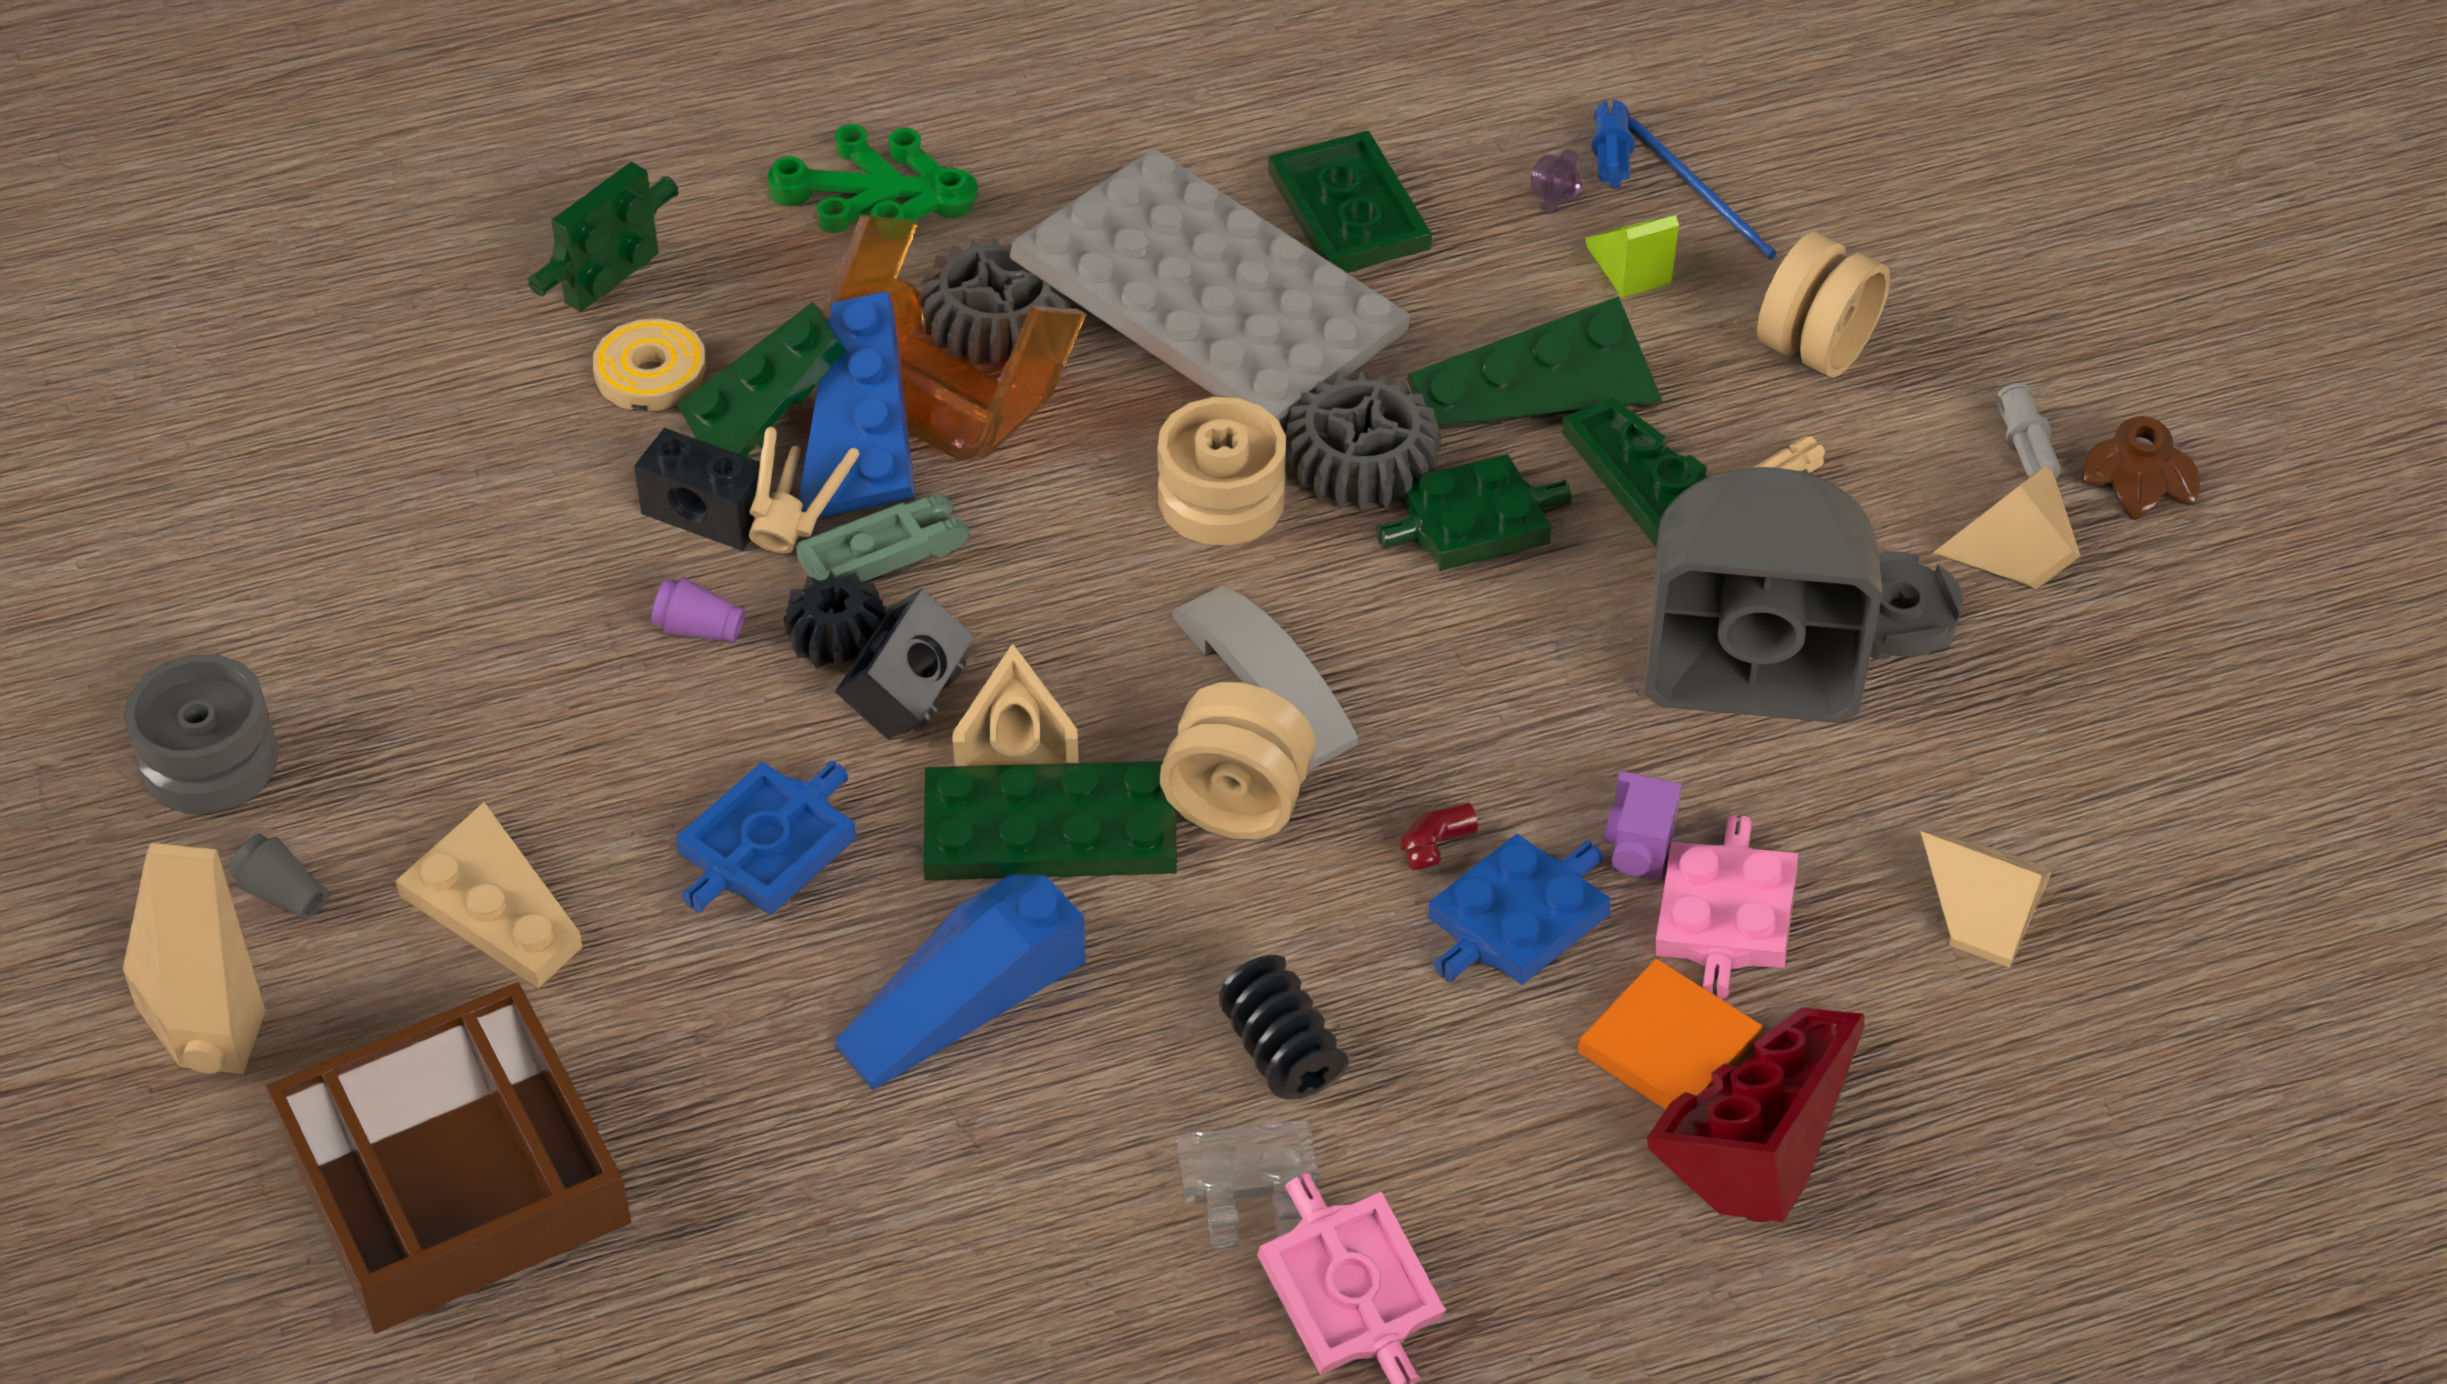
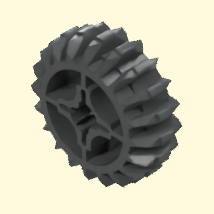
[919,238,1071,368]
[1284,372,1441,512]

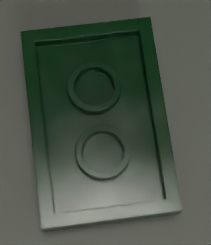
[1268,130,1432,272]

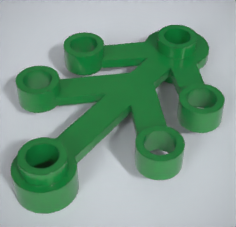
[767,124,978,237]

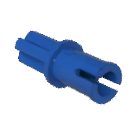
[1592,100,1635,188]

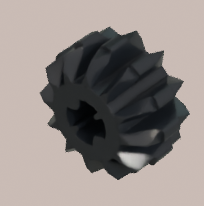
[784,570,887,672]

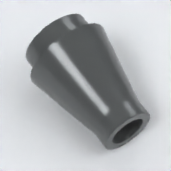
[229,834,328,920]

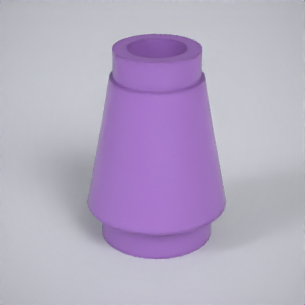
[651,577,746,643]

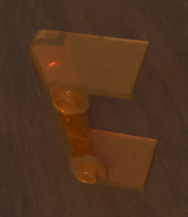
[823,215,1086,460]

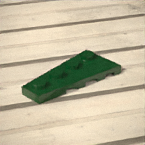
[1407,296,1662,430]
[1562,398,1708,548]

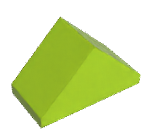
[1585,215,1679,298]

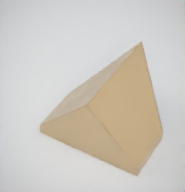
[1933,466,2081,589]
[953,643,1079,766]
[1920,831,2052,968]

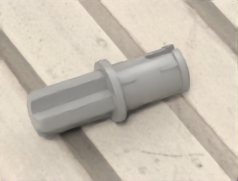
[1995,383,2061,478]

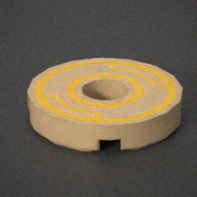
[593,318,707,411]

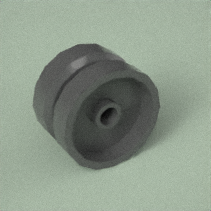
[124,655,279,814]

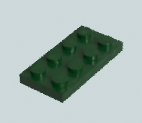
[923,761,1177,880]

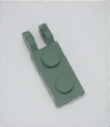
[796,494,970,583]

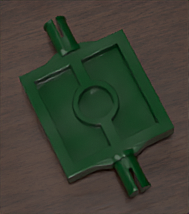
[527,161,679,312]
[1376,454,1572,571]

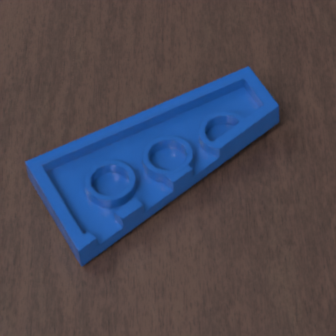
[798,291,916,519]

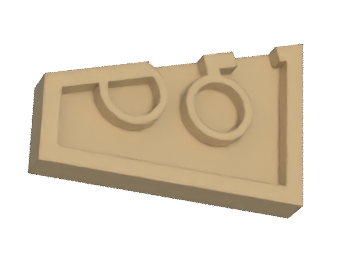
[396,802,583,989]

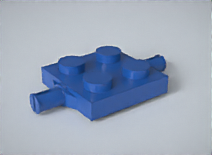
[676,761,856,916]
[1429,834,1610,985]

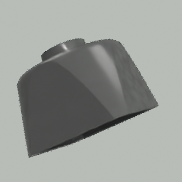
[1645,467,1882,723]

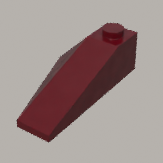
[1647,1007,1865,1223]

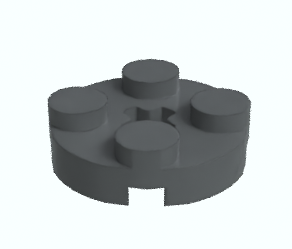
[1870,552,1962,659]

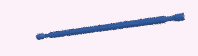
[1612,107,1777,260]

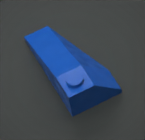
[835,874,1086,1091]

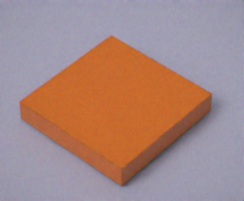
[1578,959,1763,1110]

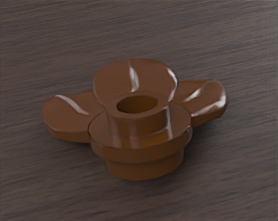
[2083,416,2200,520]

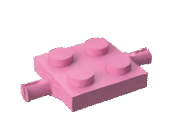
[1656,815,1798,1000]
[1257,1173,1446,1384]

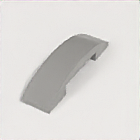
[1172,586,1358,770]

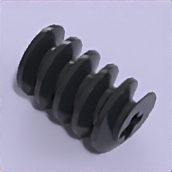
[1219,955,1349,1100]

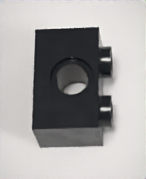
[634,428,770,551]
[835,588,975,739]

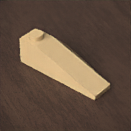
[123,843,266,1074]

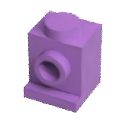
[1604,771,1682,880]

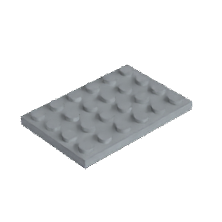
[1010,148,1411,426]

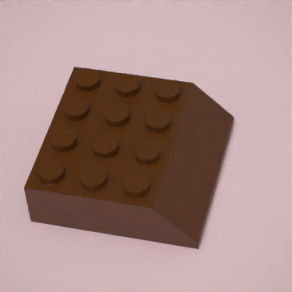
[265,982,631,1334]

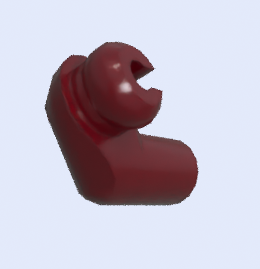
[1400,803,1478,871]

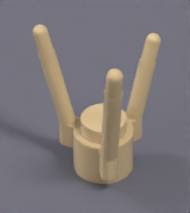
[749,427,859,554]

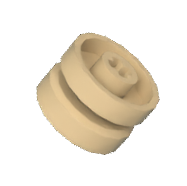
[1757,231,1891,378]
[1158,397,1286,546]
[1159,682,1317,840]

